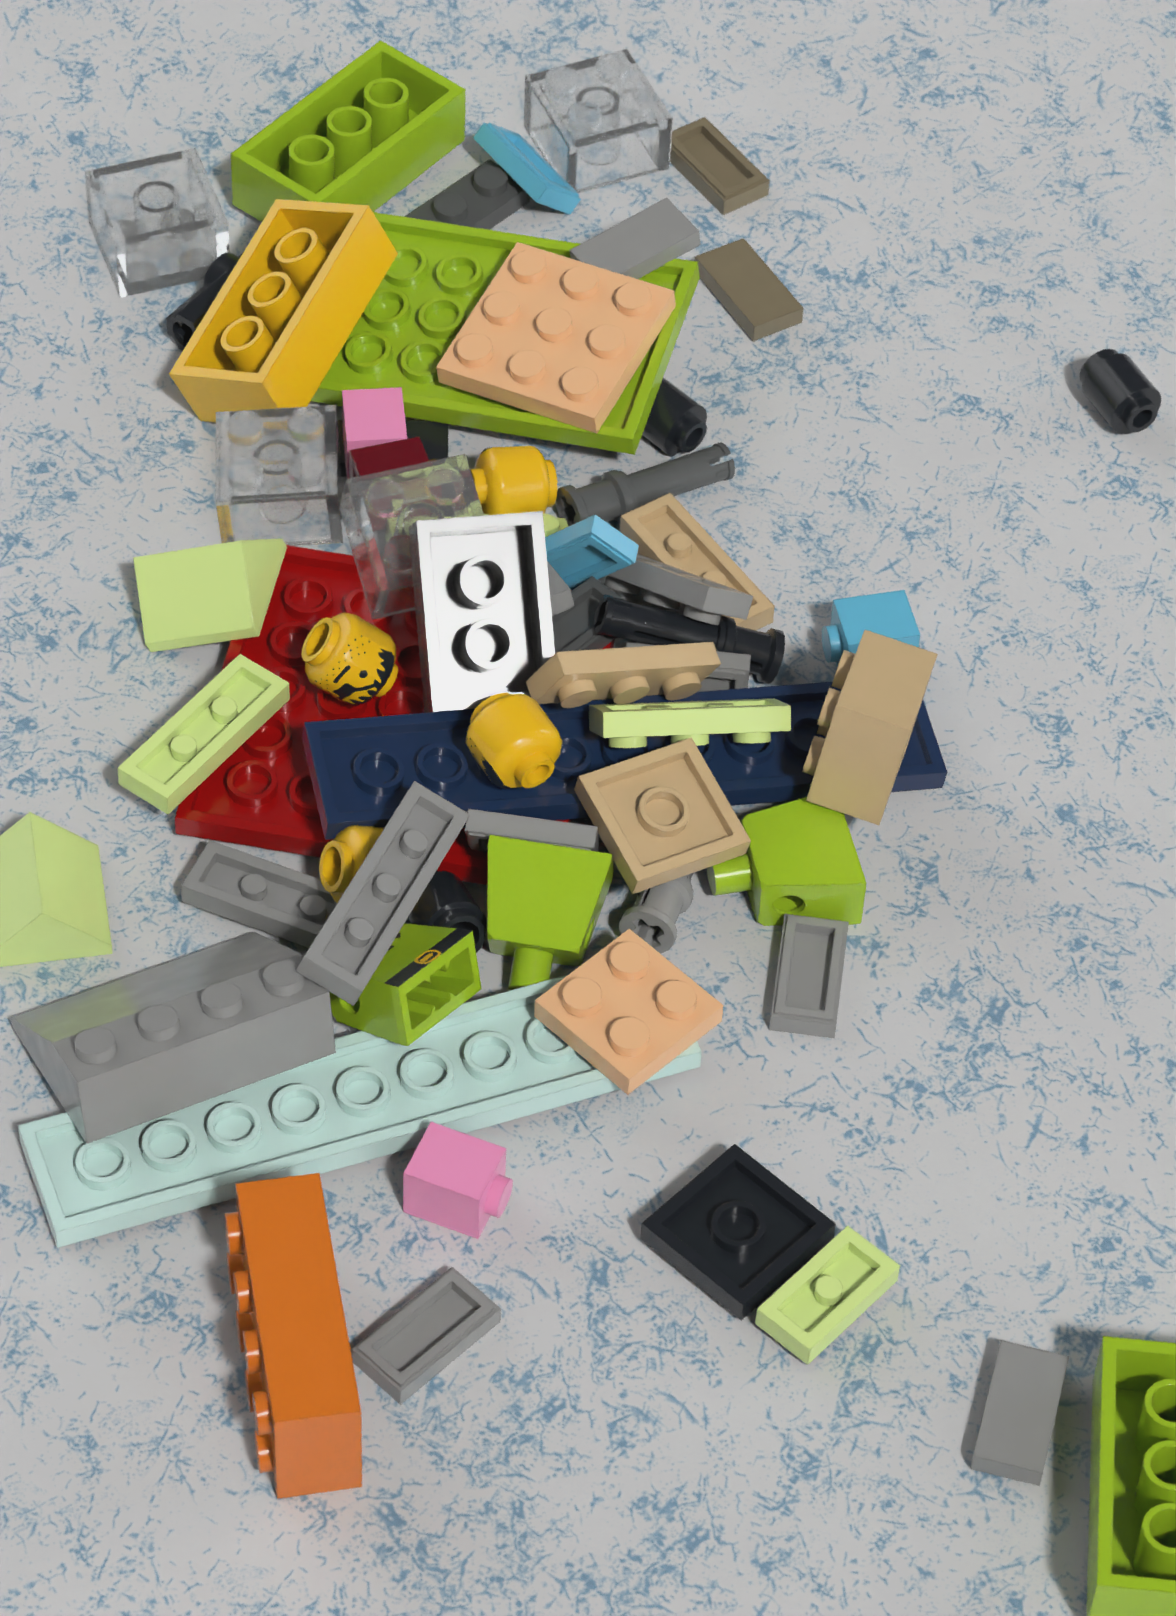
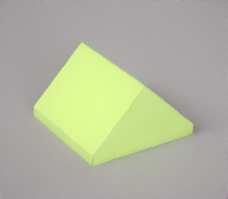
[133,539,287,652]
[0,812,113,967]

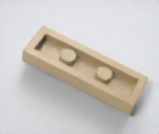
[620,493,775,630]
[526,642,721,708]

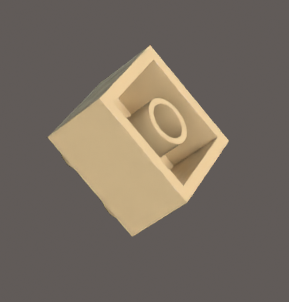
[802,630,938,825]

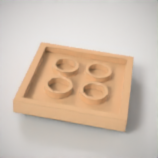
[436,242,676,433]

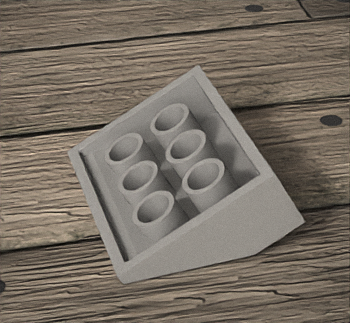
[11,932,336,1144]

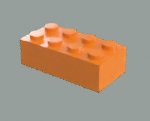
[224,1173,362,1499]

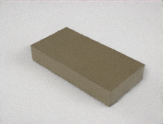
[659,117,770,215]
[695,238,804,341]

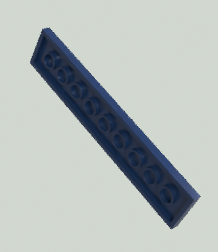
[302,682,948,840]

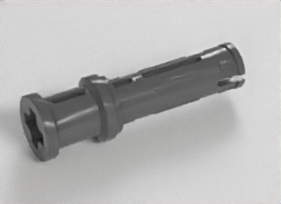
[556,442,735,527]

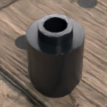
[1079,349,1162,434]
[642,377,707,456]
[408,871,486,953]

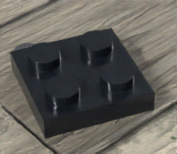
[640,1144,836,1321]

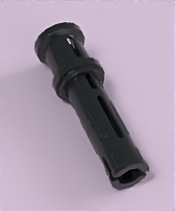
[594,594,785,684]

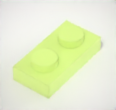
[755,1225,900,1365]

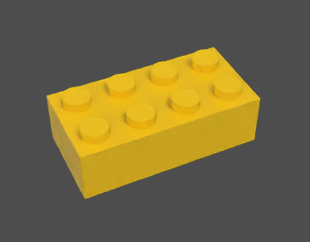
[169,199,398,430]

